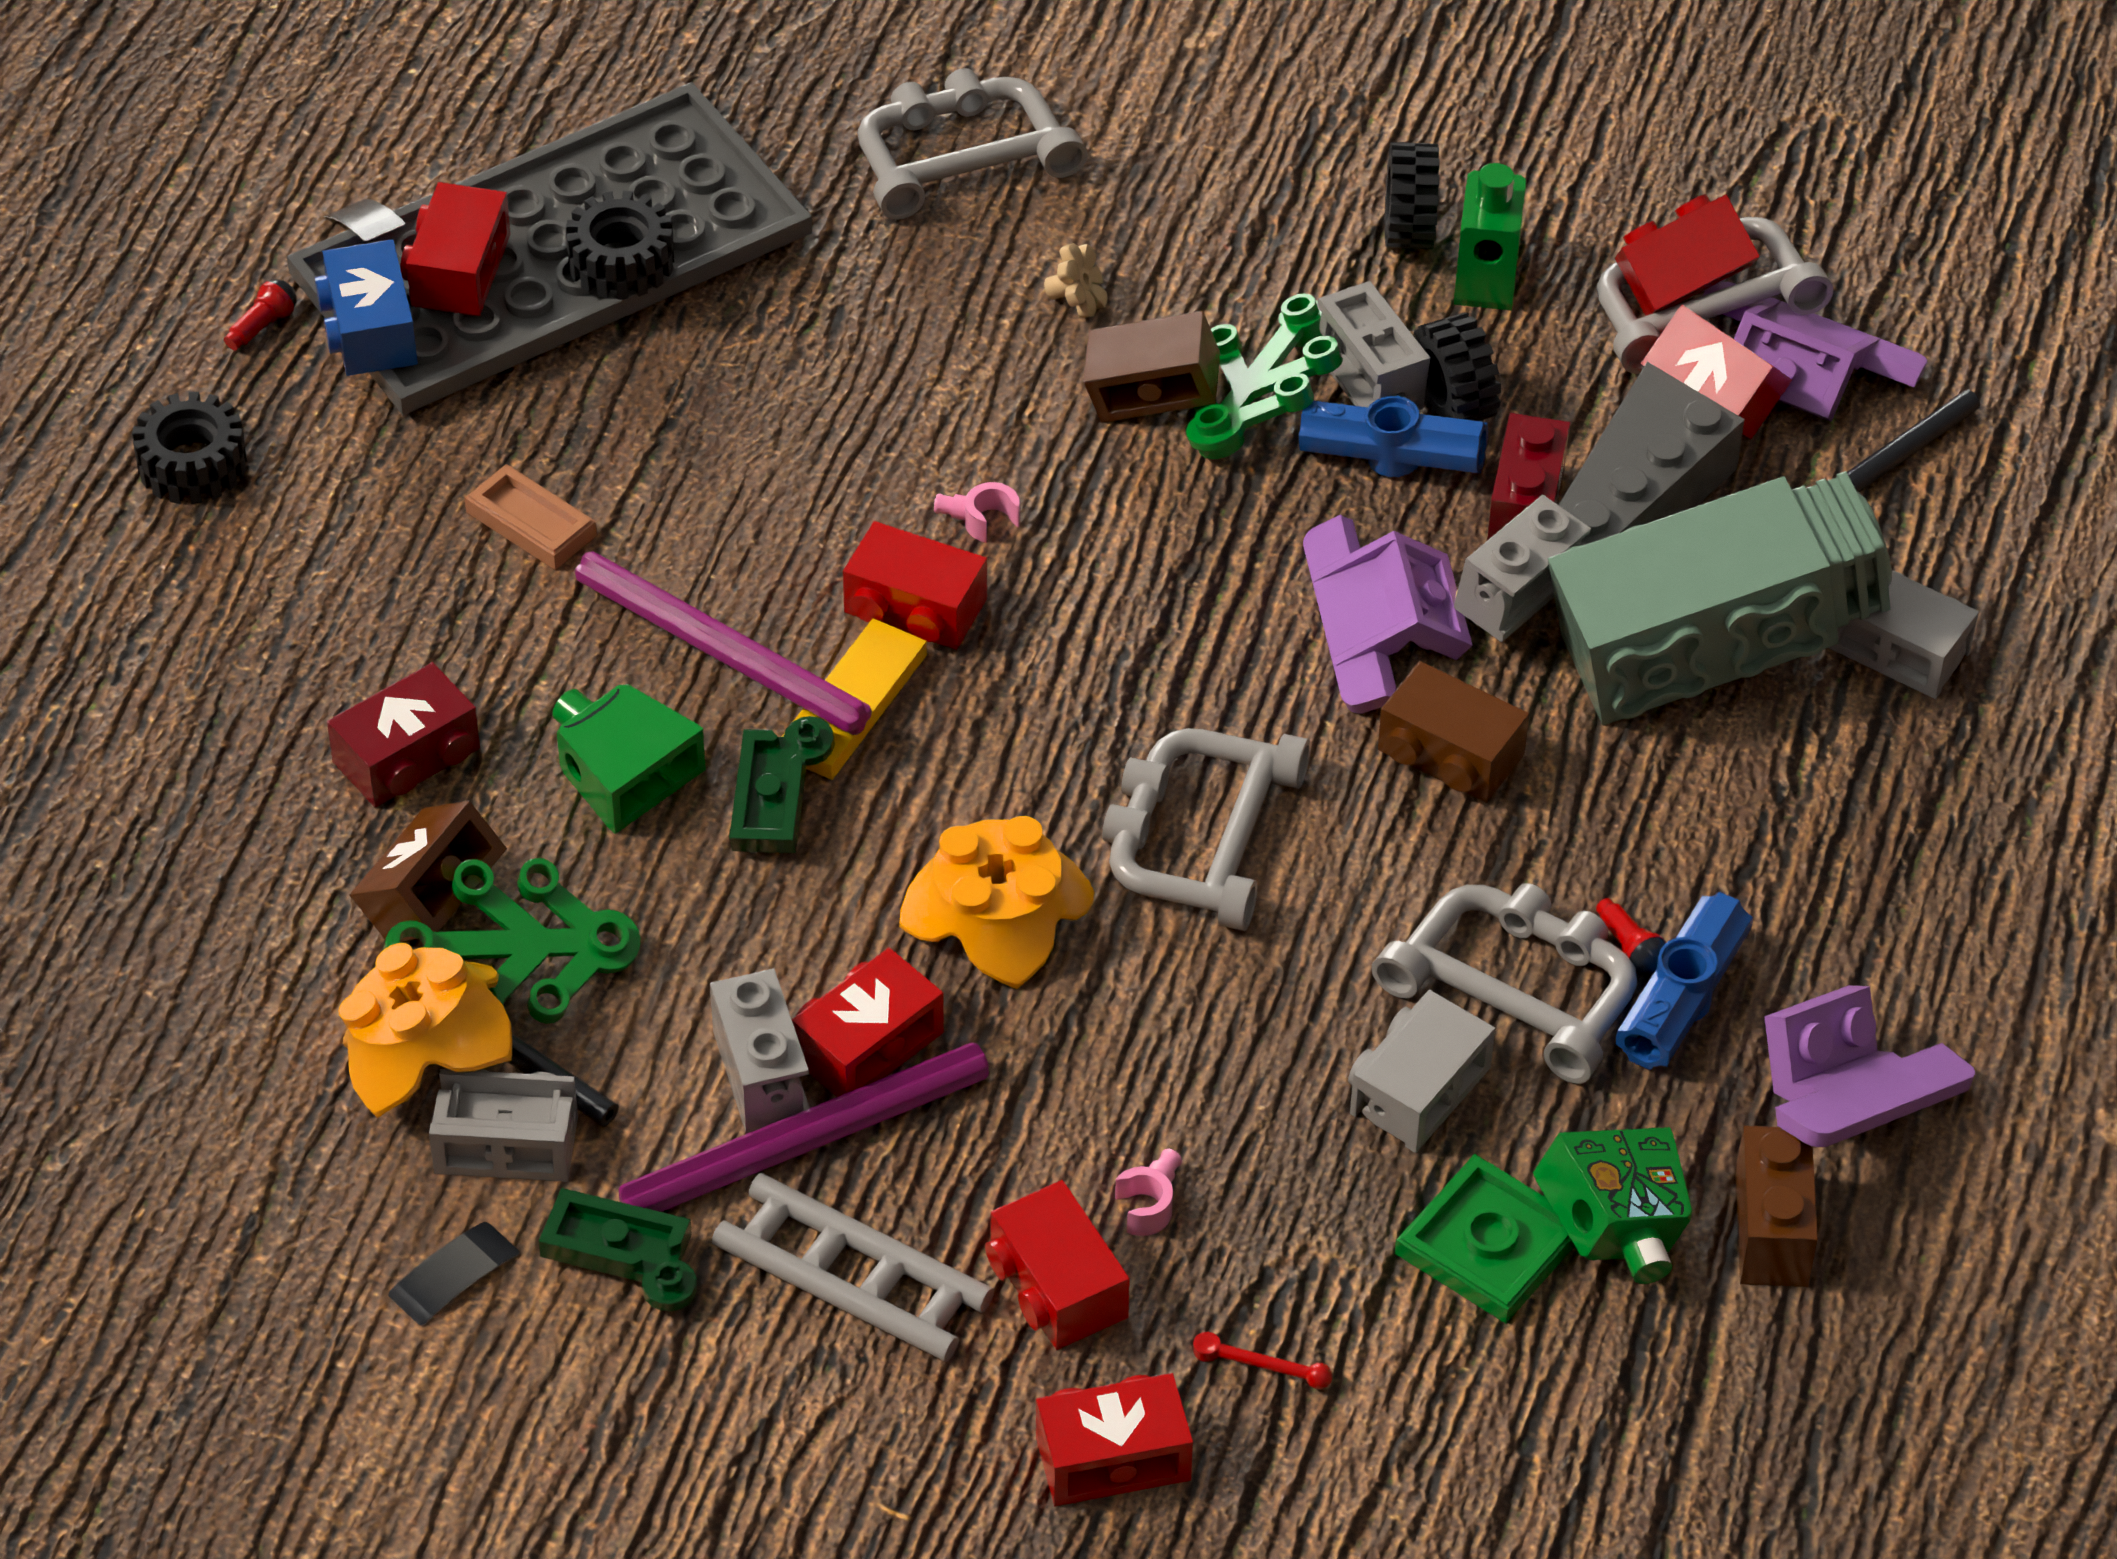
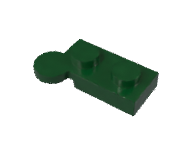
[729,716,835,853]
[538,1188,697,1312]

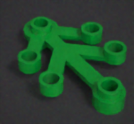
[1186,293,1343,459]
[383,858,641,1024]

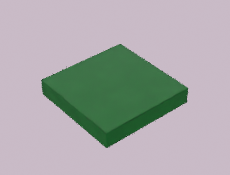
[1395,1154,1575,1324]

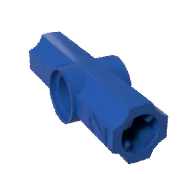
[1299,396,1488,477]
[1616,892,1753,1070]

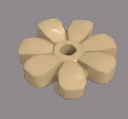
[1044,243,1108,318]

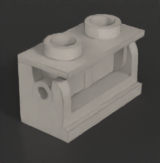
[1317,281,1430,410]
[1453,494,1591,642]
[1828,571,1979,699]
[710,968,809,1134]
[1348,990,1495,1153]
[429,1069,578,1182]

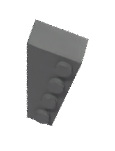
[1559,361,1745,545]

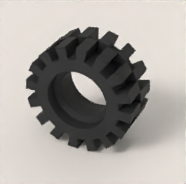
[1384,142,1440,249]
[566,191,675,299]
[1413,313,1501,421]
[132,392,247,504]

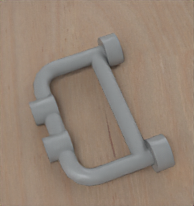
[857,68,1088,220]
[1596,217,1833,374]
[1102,728,1311,931]
[1372,883,1637,1084]

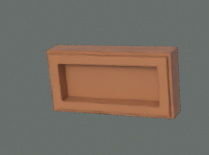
[465,464,597,570]

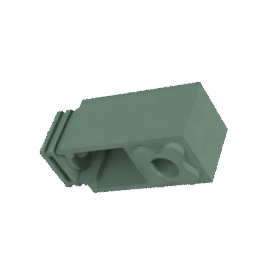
[1547,471,1892,725]

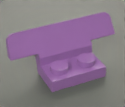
[1703,282,1927,422]
[1303,515,1473,714]
[1764,985,1975,1147]

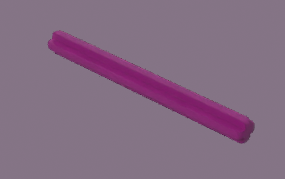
[575,551,872,735]
[618,1043,989,1212]

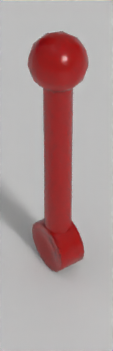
[1193,1332,1333,1390]

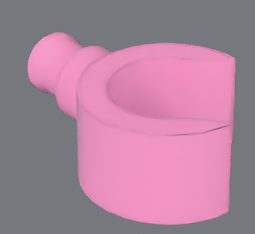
[934,482,1020,543]
[1115,1149,1182,1236]

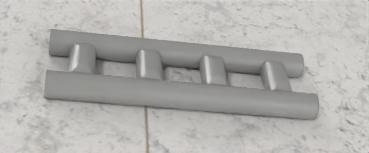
[712,1173,994,1362]

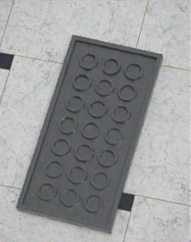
[287,82,813,415]

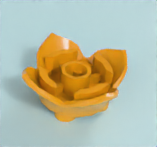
[899,816,1095,989]
[338,943,512,1118]

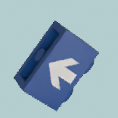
[315,239,418,376]

